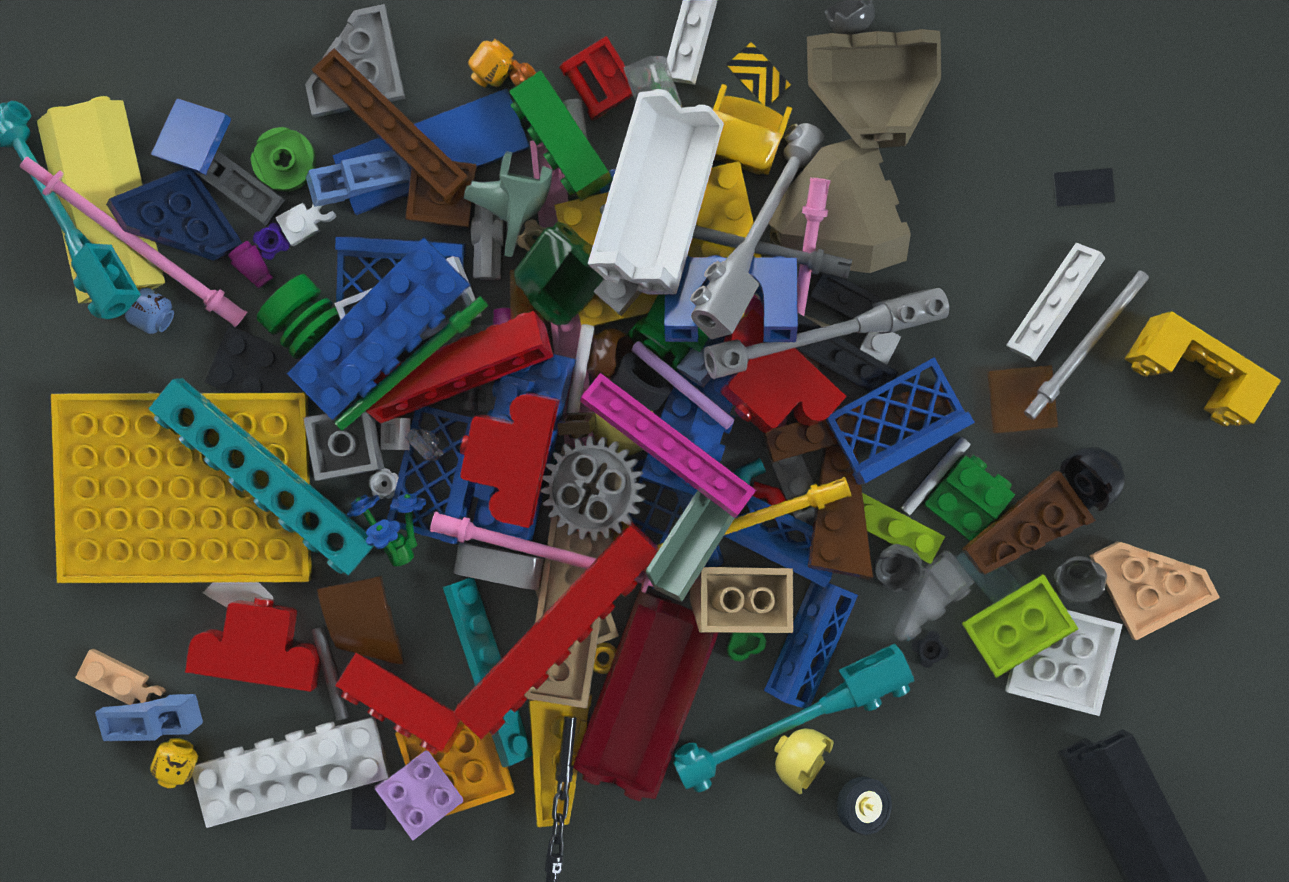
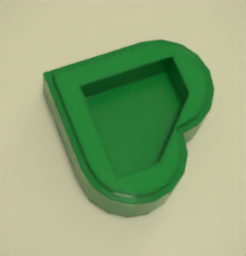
[726,633,766,661]

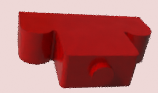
[721,308,847,433]
[460,393,560,528]
[185,597,321,692]

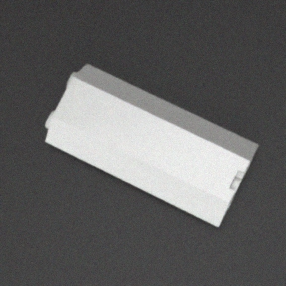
[588,89,724,294]

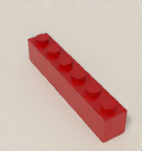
[366,311,553,424]

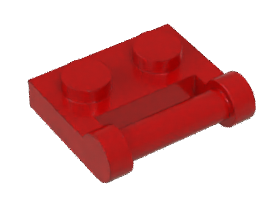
[559,36,639,121]

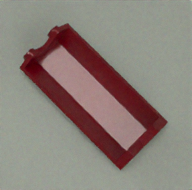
[573,590,719,801]

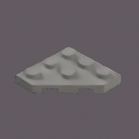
[305,4,405,118]

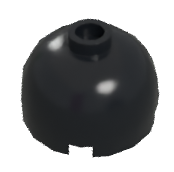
[1059,447,1125,511]

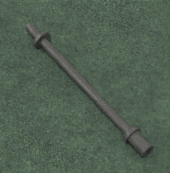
[600,204,852,280]

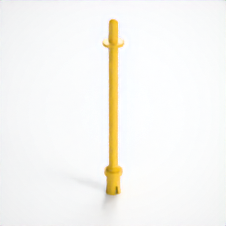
[657,477,852,548]

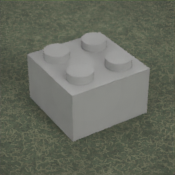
[304,410,384,481]

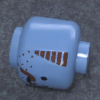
[125,287,174,334]

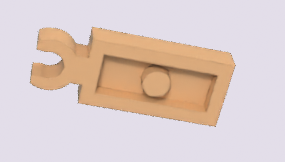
[75,648,166,705]

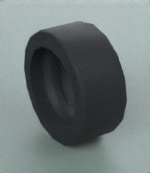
[610,352,673,411]

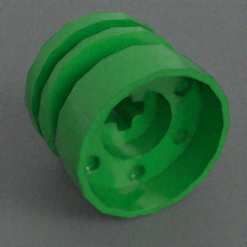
[257,274,341,359]

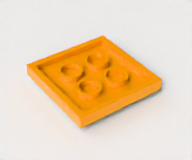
[395,725,515,816]

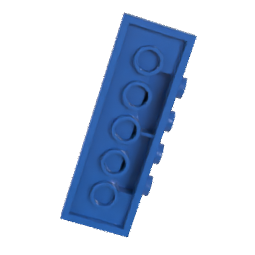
[287,238,471,420]
[639,336,735,497]
[471,353,576,541]

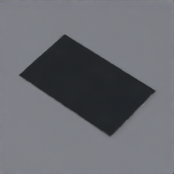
[1054,168,1115,207]
[351,779,387,830]

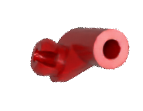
[752,481,789,521]

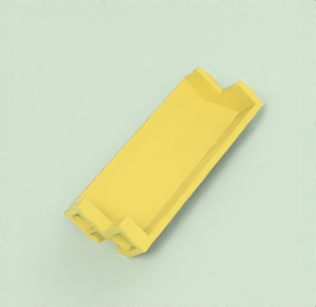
[37,96,165,304]

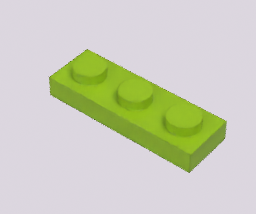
[862,493,945,564]

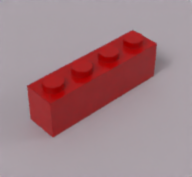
[335,653,465,755]

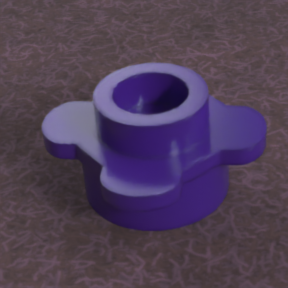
[253,223,290,260]

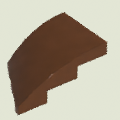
[317,575,404,665]

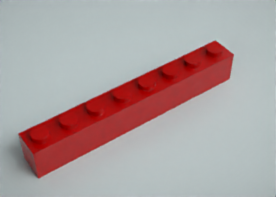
[453,522,660,740]

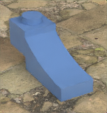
[306,150,411,207]
[95,694,203,741]

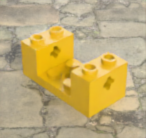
[1125,311,1281,427]

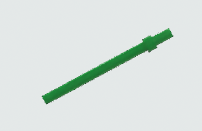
[334,296,489,431]

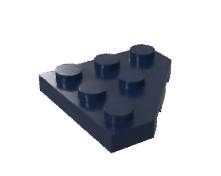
[106,168,242,261]

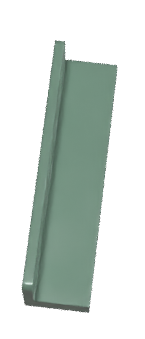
[646,490,735,602]

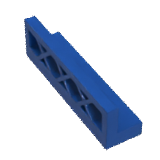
[724,496,832,588]
[764,581,858,709]

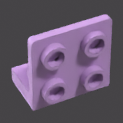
[374,750,463,841]

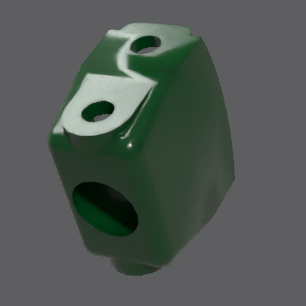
[514,222,604,325]

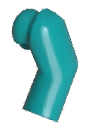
[733,458,766,485]

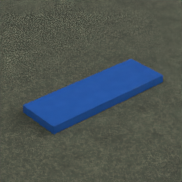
[332,88,530,215]

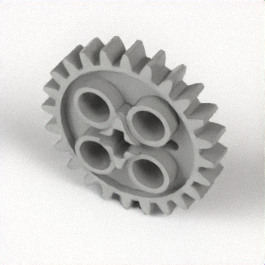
[541,436,646,541]

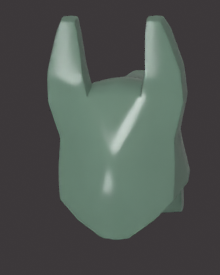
[464,151,553,257]

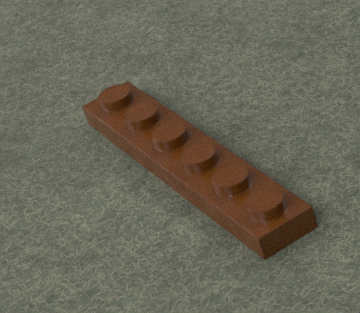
[311,48,469,202]
[763,384,952,463]

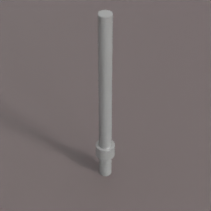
[1024,271,1149,420]

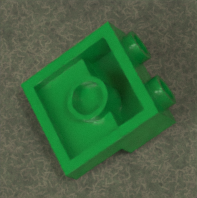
[923,454,1016,542]

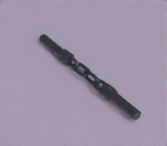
[545,716,577,882]

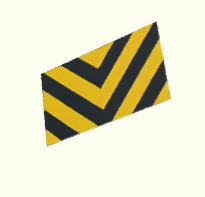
[726,42,791,107]

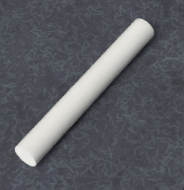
[566,324,594,413]
[900,437,971,516]

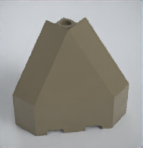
[807,29,941,148]
[768,138,911,273]

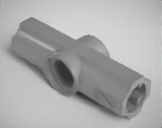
[471,204,505,280]

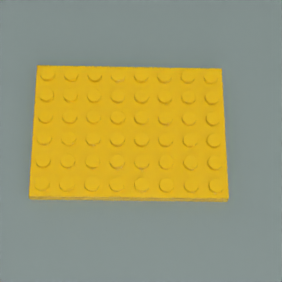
[51,393,312,583]

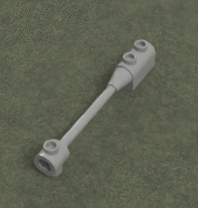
[690,123,825,339]
[704,288,949,379]

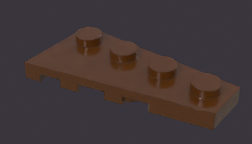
[808,446,873,580]
[962,471,1096,575]

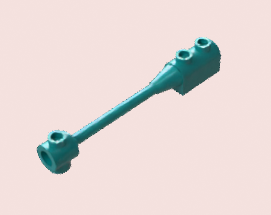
[0,101,141,319]
[673,643,914,792]

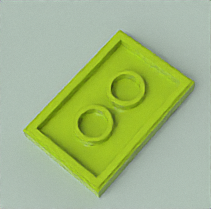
[962,574,1079,678]

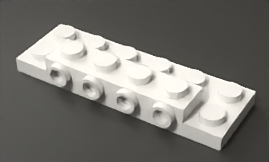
[192,716,391,828]

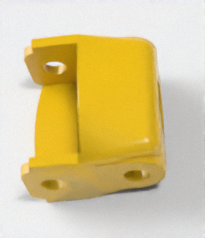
[713,84,792,175]

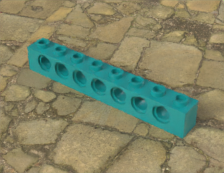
[148,378,374,575]

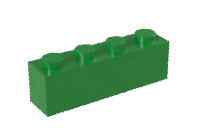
[509,70,613,201]

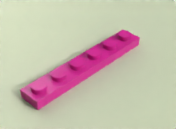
[580,373,756,518]

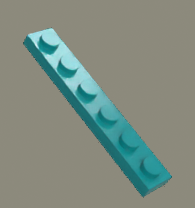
[443,577,532,767]

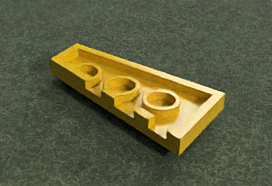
[529,694,592,827]

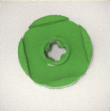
[251,127,316,192]

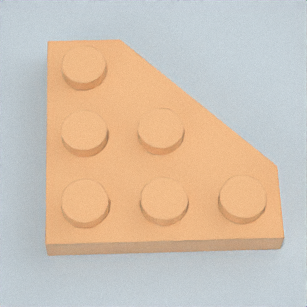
[1089,541,1220,640]

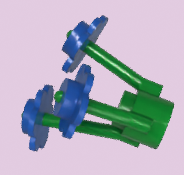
[346,493,426,566]

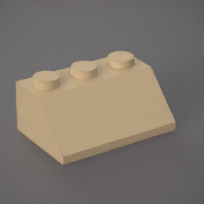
[690,567,793,633]

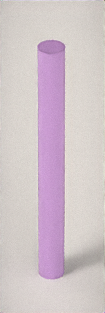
[631,341,734,429]

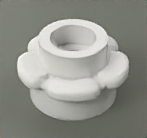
[369,468,399,499]

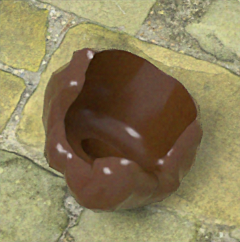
[587,328,634,382]

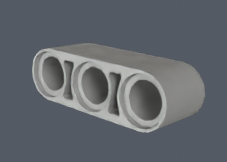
[453,542,544,590]

